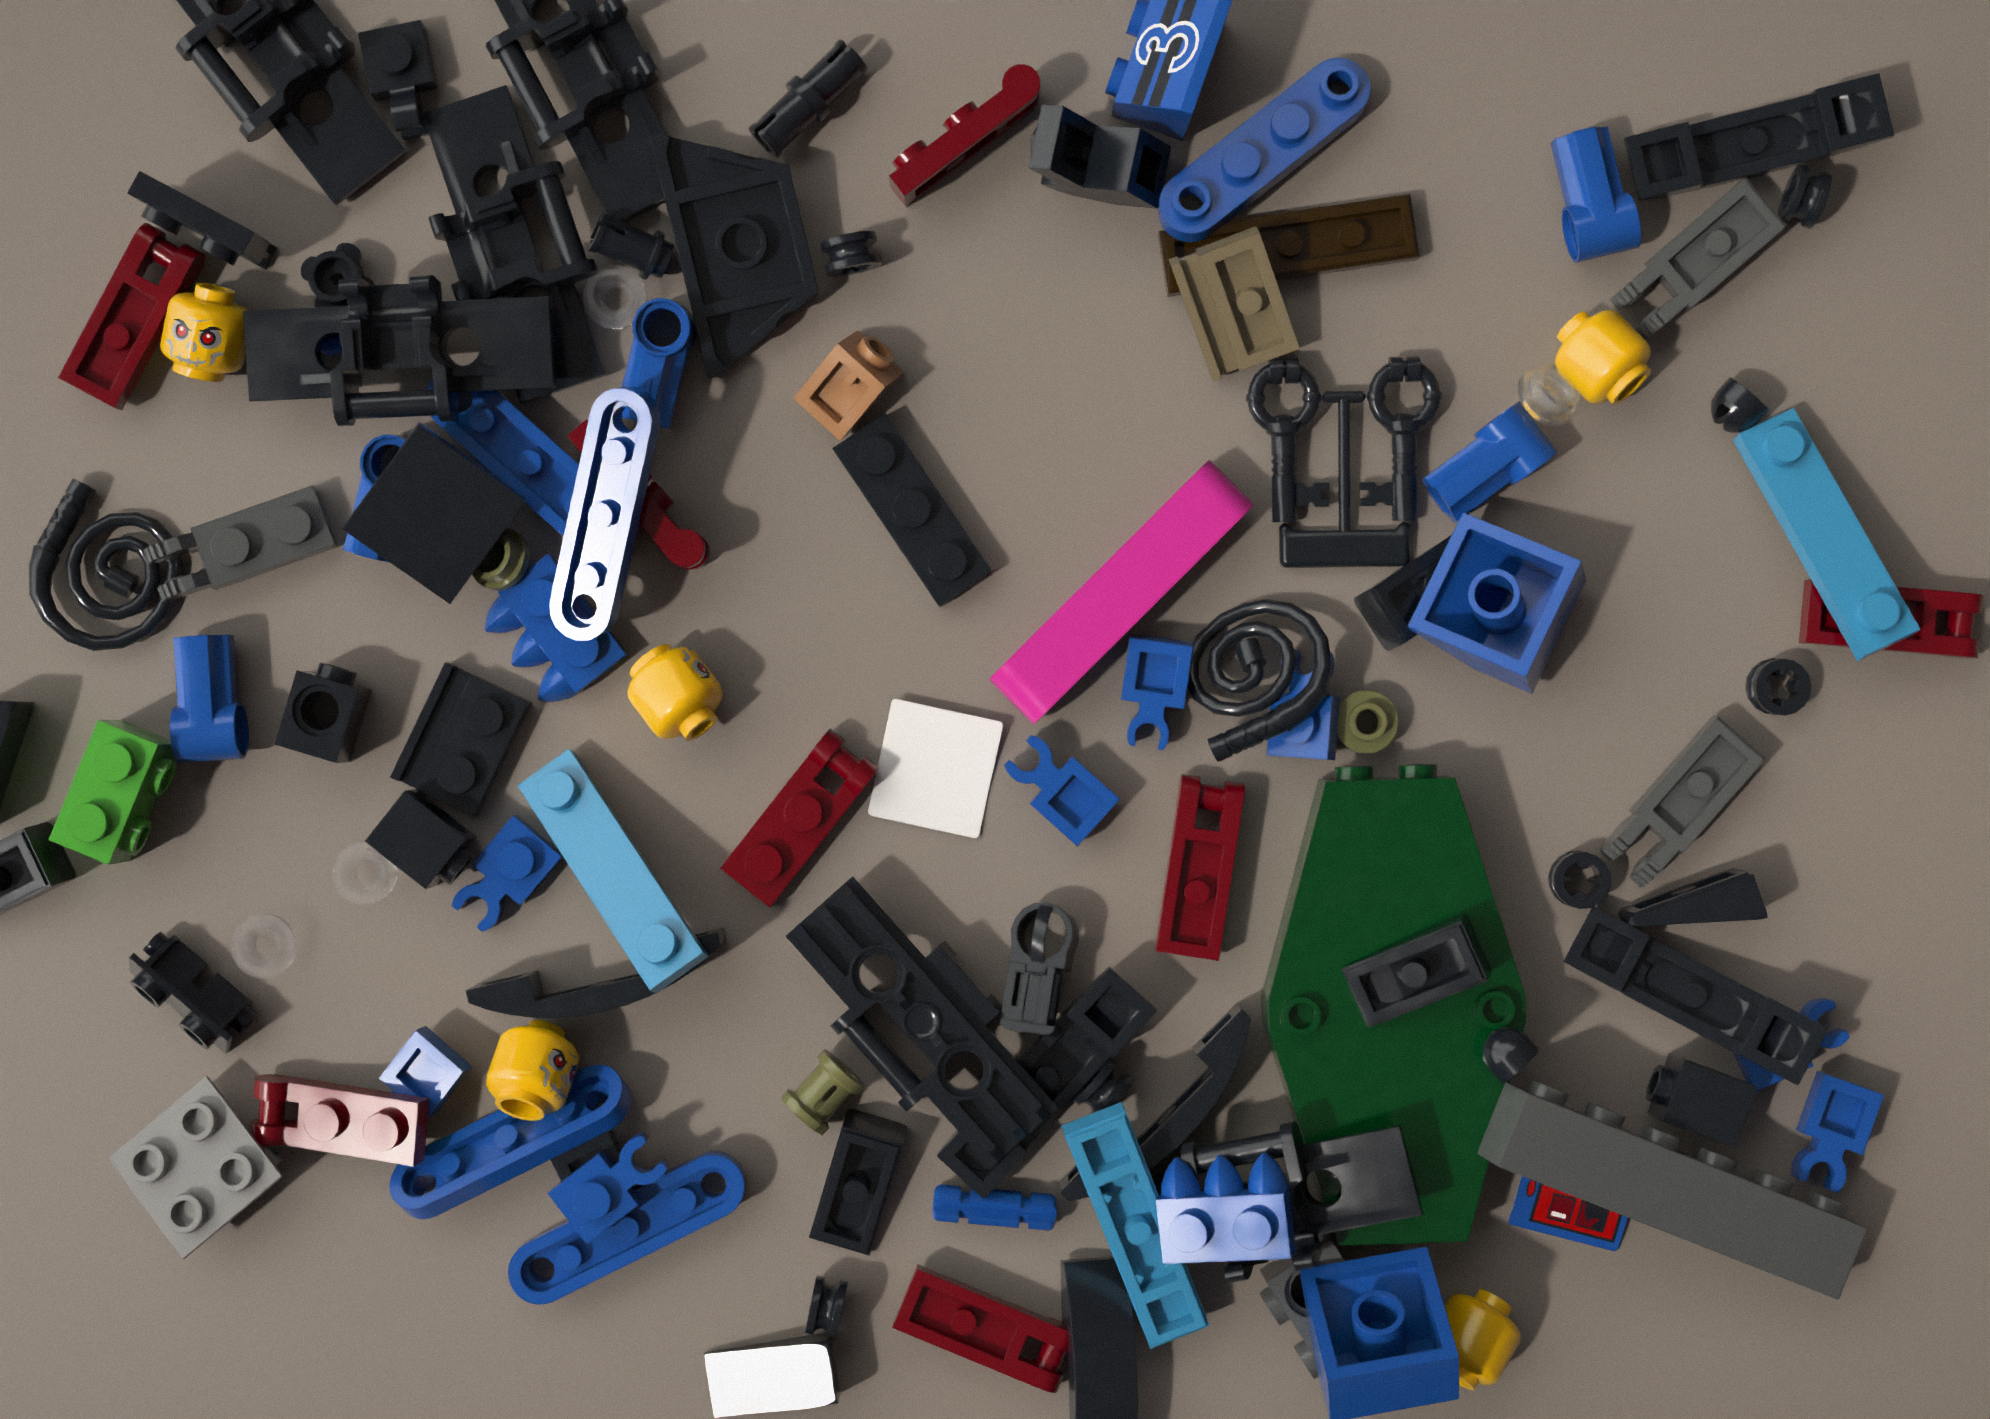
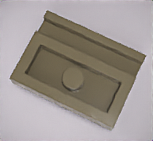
[1169,226,1300,382]

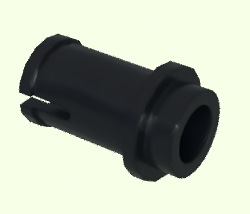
[587,212,674,280]

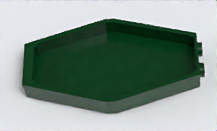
[1261,764,1526,1246]

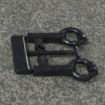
[1246,356,1442,568]

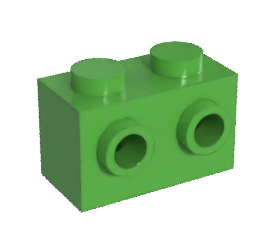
[49,720,176,865]

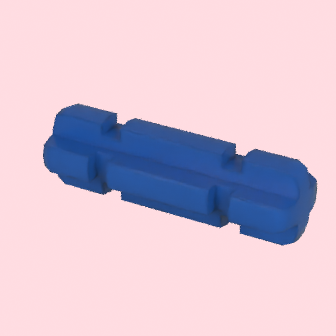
[932,1184,1057,1231]

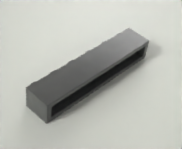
[1477,1079,1867,1300]

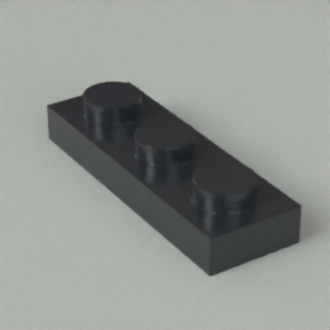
[832,413,992,607]

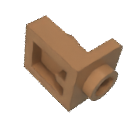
[793,331,904,441]

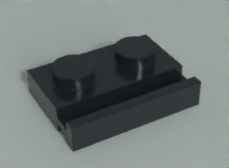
[127,171,277,270]
[390,662,532,817]

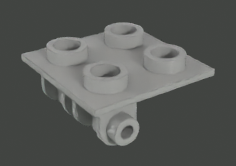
[107,1076,283,1259]

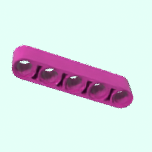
[988,459,1254,725]

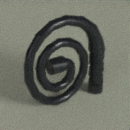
[29,478,182,651]
[1188,599,1332,762]

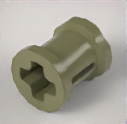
[781,1049,866,1135]

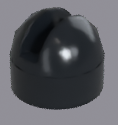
[1711,377,1769,433]
[1482,1027,1540,1085]

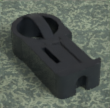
[1000,902,1079,1038]

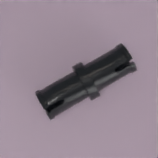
[749,39,868,158]

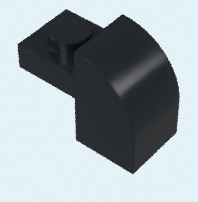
[1028,104,1171,209]

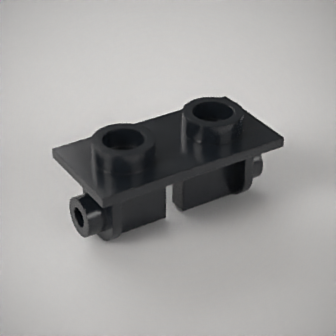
[129,932,258,1054]

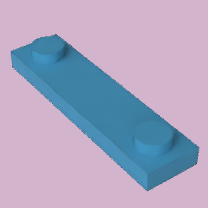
[1733,408,1920,662]
[517,749,709,994]
[1061,1102,1210,1349]

